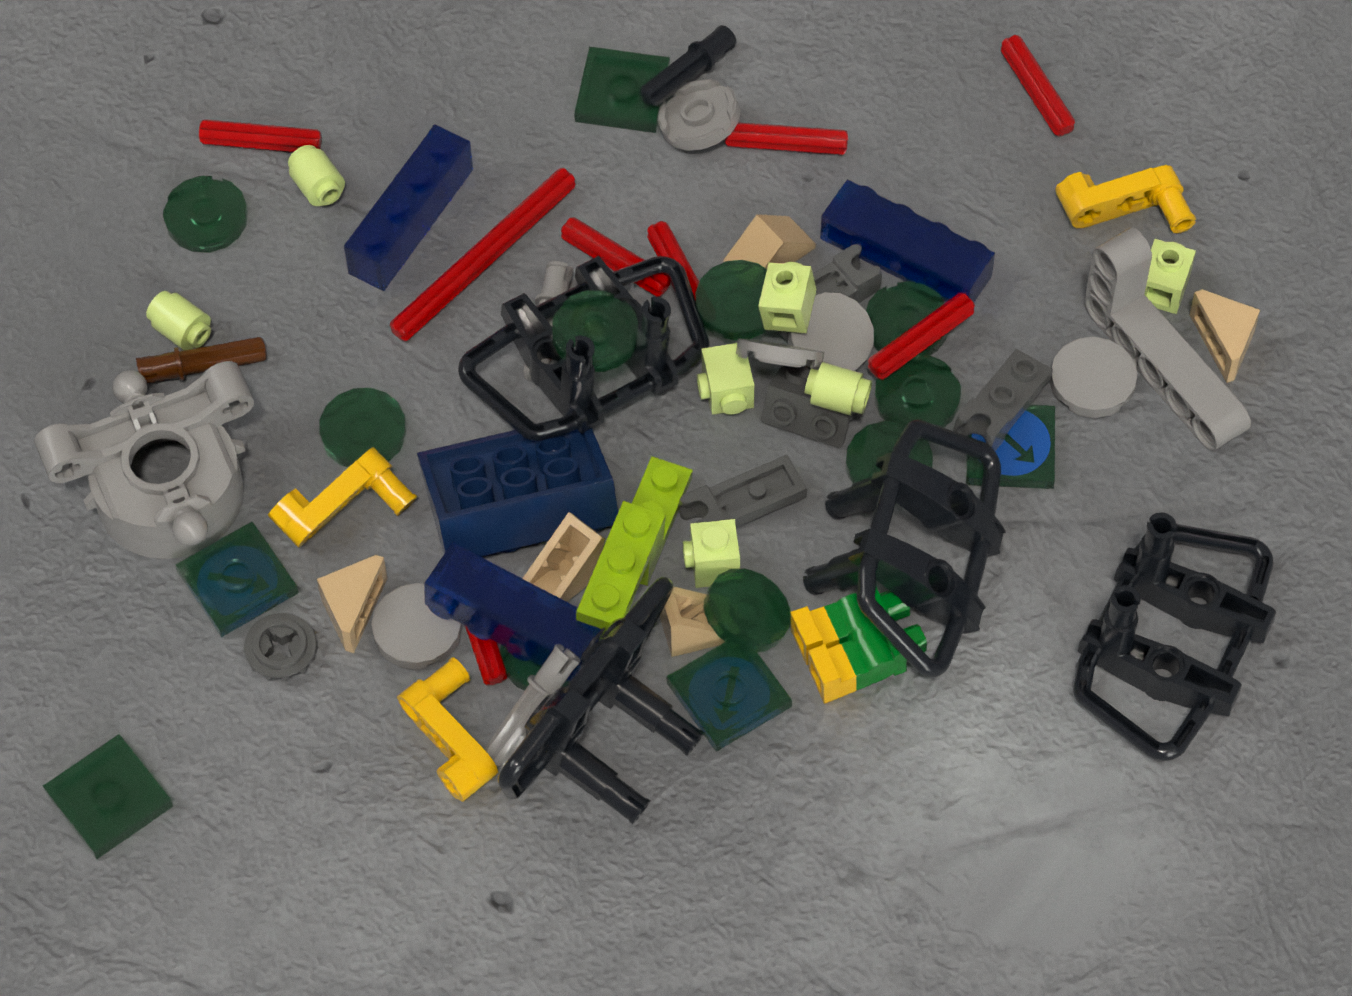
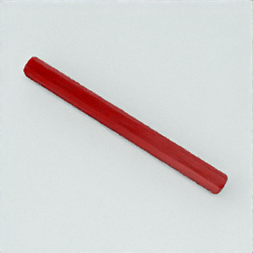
[390,168,576,341]

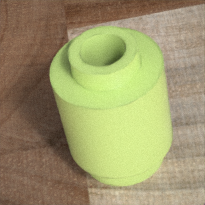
[288,145,345,206]
[146,291,211,350]
[804,362,872,416]

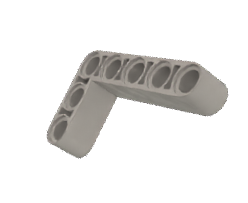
[1085,227,1251,451]

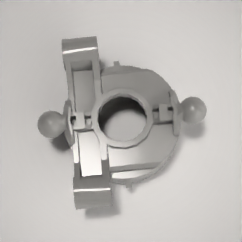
[34,361,254,559]

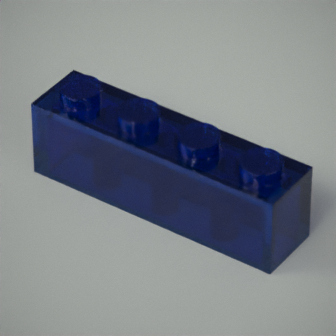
[344,124,473,291]
[820,179,995,302]
[424,542,601,682]

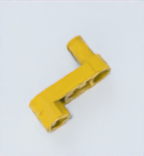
[1055,165,1196,233]
[267,447,417,547]
[397,657,498,802]

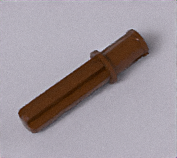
[136,337,267,383]

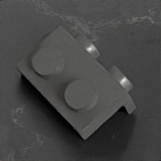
[761,365,856,448]

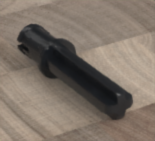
[639,25,737,106]

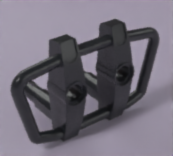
[458,256,710,441]
[803,420,1006,677]
[1073,512,1276,761]
[498,577,705,825]

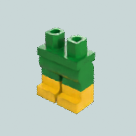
[790,587,927,704]

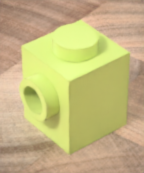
[1144,239,1196,314]
[758,262,817,333]
[696,343,755,415]
[682,519,740,588]

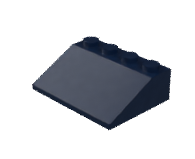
[417,428,618,564]

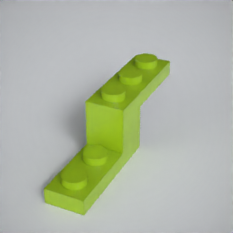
[576,456,693,629]

